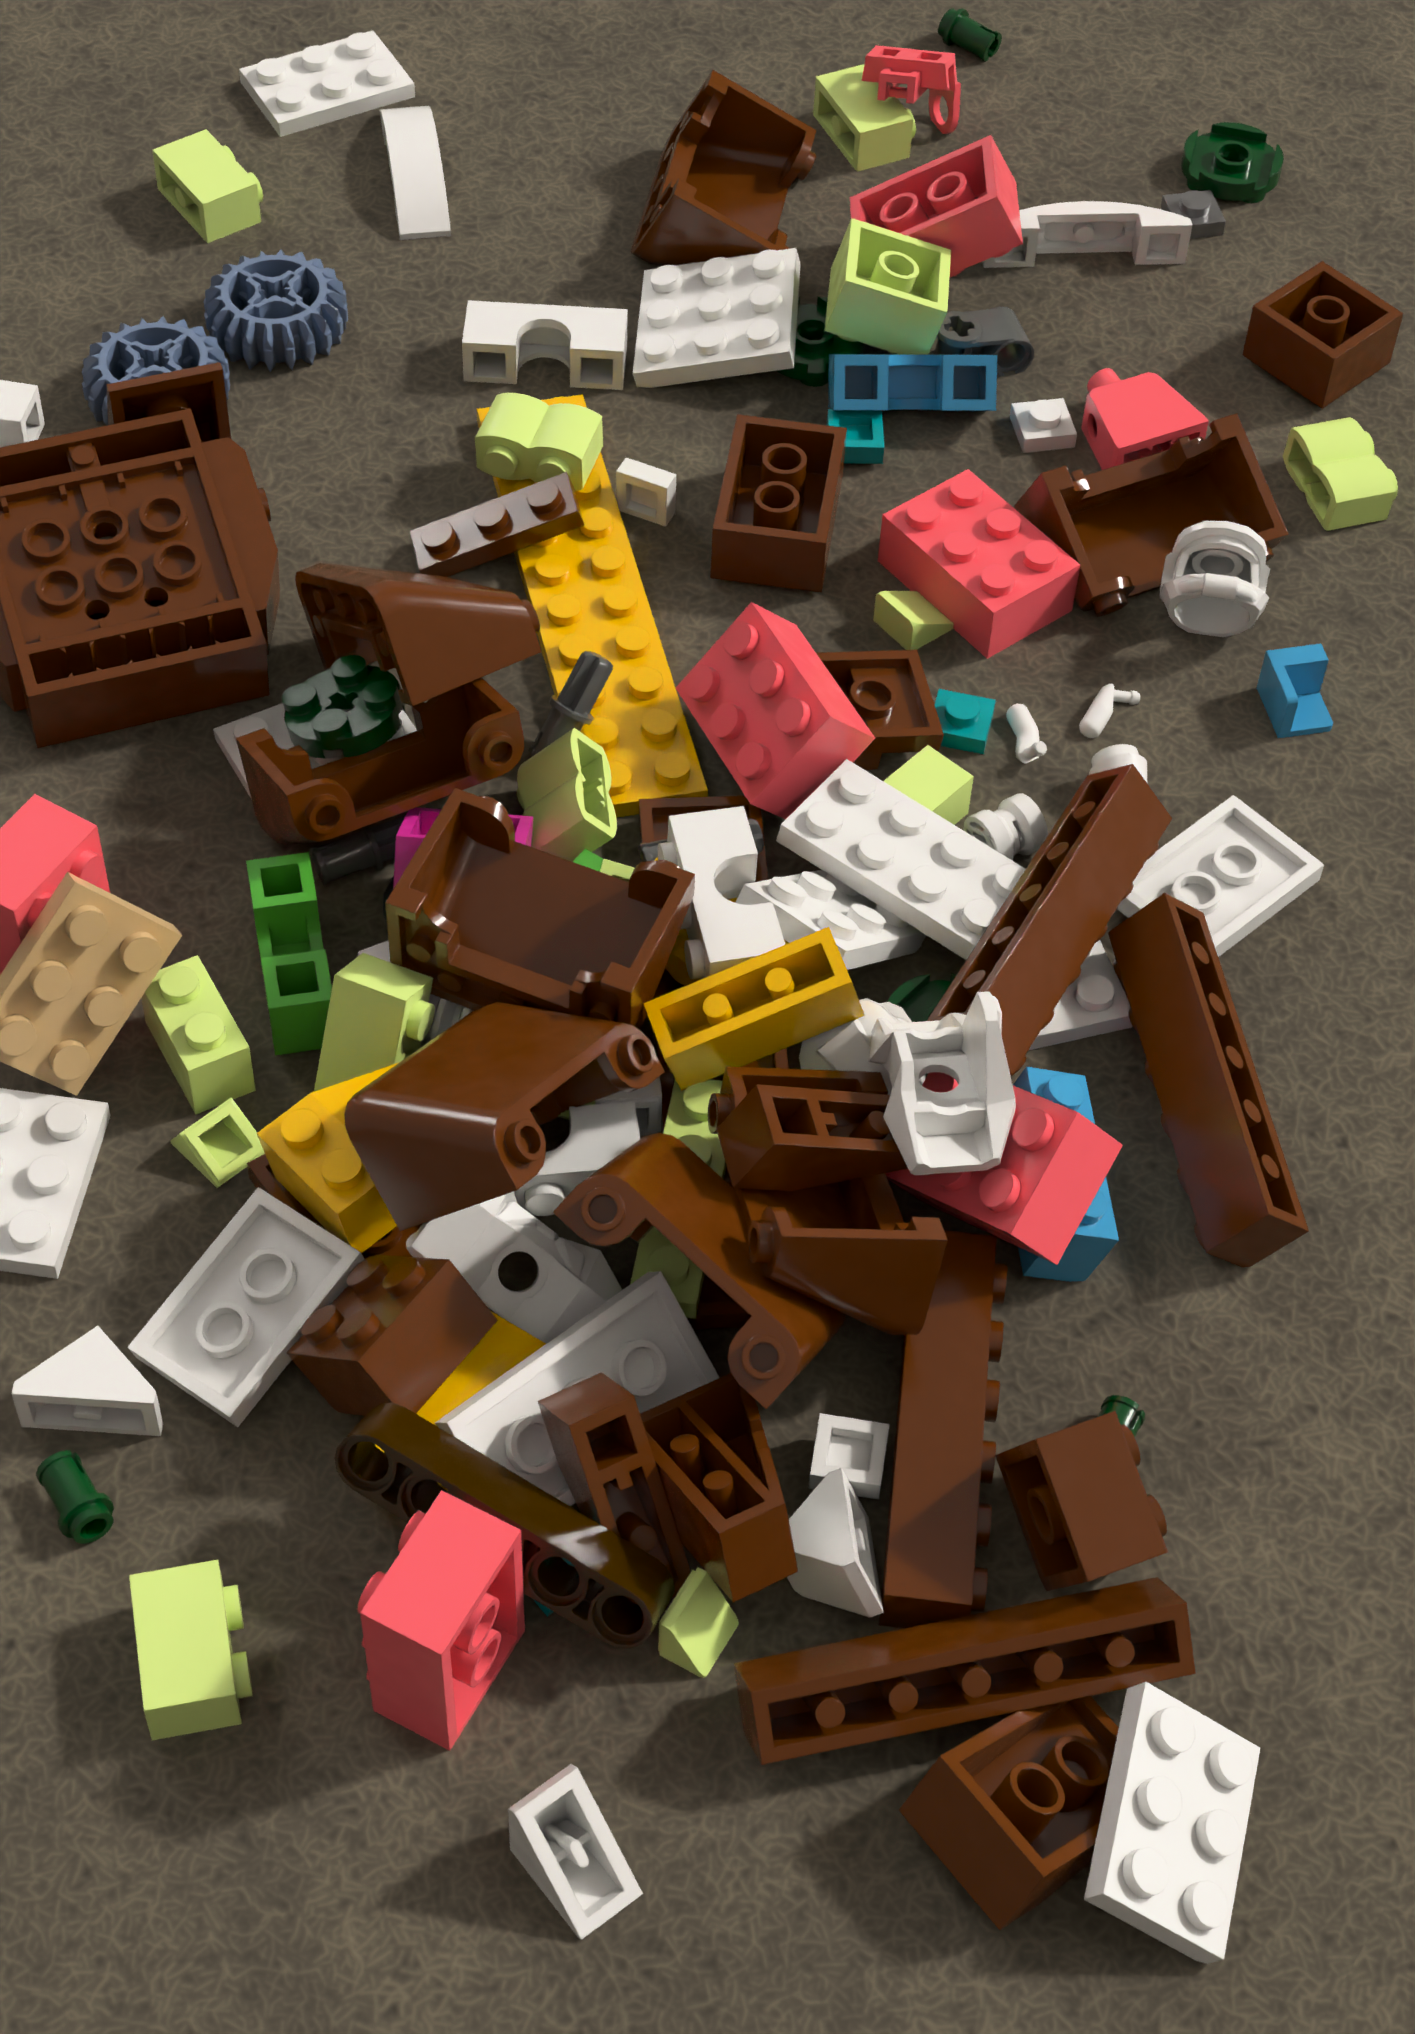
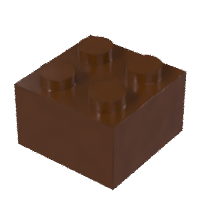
[1242,261,1404,409]
[287,1255,498,1416]
[995,1411,1168,1592]

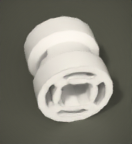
[963,793,1048,861]

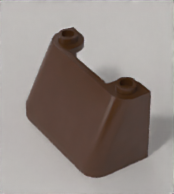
[631,70,816,266]
[1013,413,1289,617]
[295,563,541,706]
[236,677,524,845]
[385,788,695,1030]
[344,1002,665,1231]
[708,1066,948,1335]
[553,1133,846,1409]

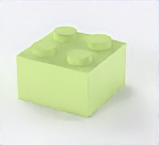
[824,218,951,355]

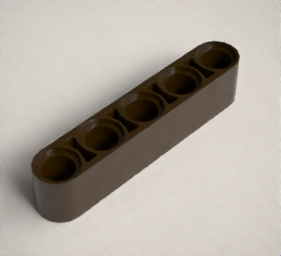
[334,1403,675,1649]

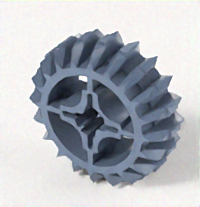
[204,249,348,372]
[82,316,230,425]

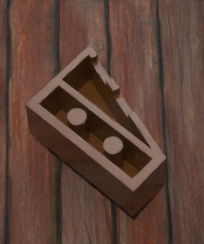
[640,1373,798,1602]

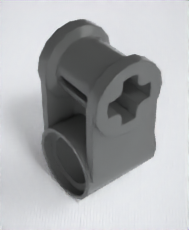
[929,307,1034,377]

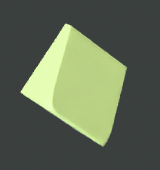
[873,591,954,650]
[170,1097,265,1188]
[658,1567,739,1678]

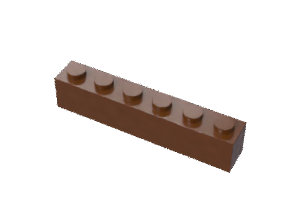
[927,764,1172,1076]
[1108,893,1309,1268]
[879,1230,1007,1628]
[733,1577,1196,1765]

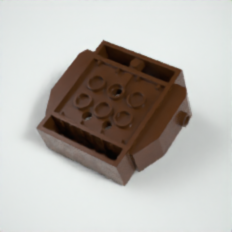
[0,408,280,748]

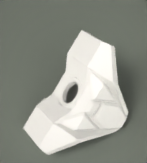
[868,991,1016,1175]
[406,1192,622,1344]

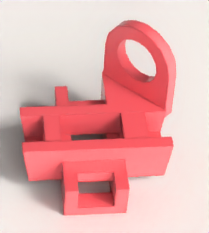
[862,45,961,134]

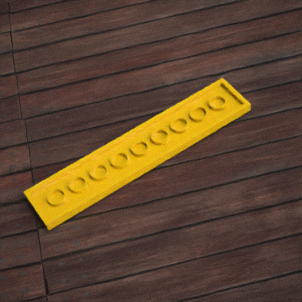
[477,394,708,818]

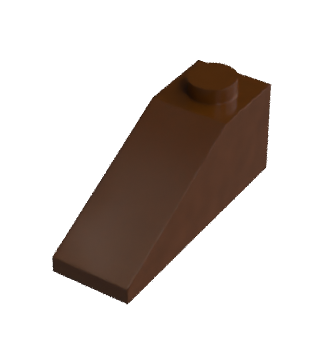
[716,1084,908,1191]
[537,1372,691,1605]

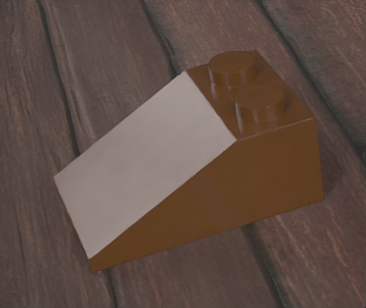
[106,362,231,442]
[899,1696,1119,1930]

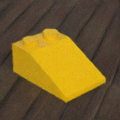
[256,1062,400,1254]

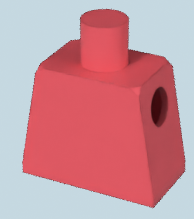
[1081,368,1209,470]

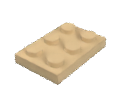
[0,872,182,1096]

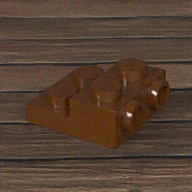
[816,650,944,770]

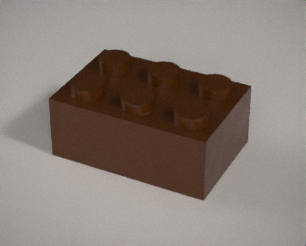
[710,414,847,592]

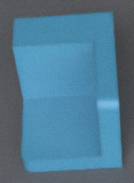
[1257,644,1333,738]

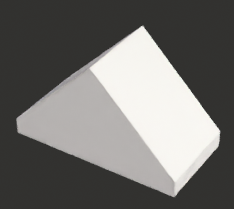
[12,1326,163,1436]
[787,1468,884,1618]
[508,1764,643,1940]

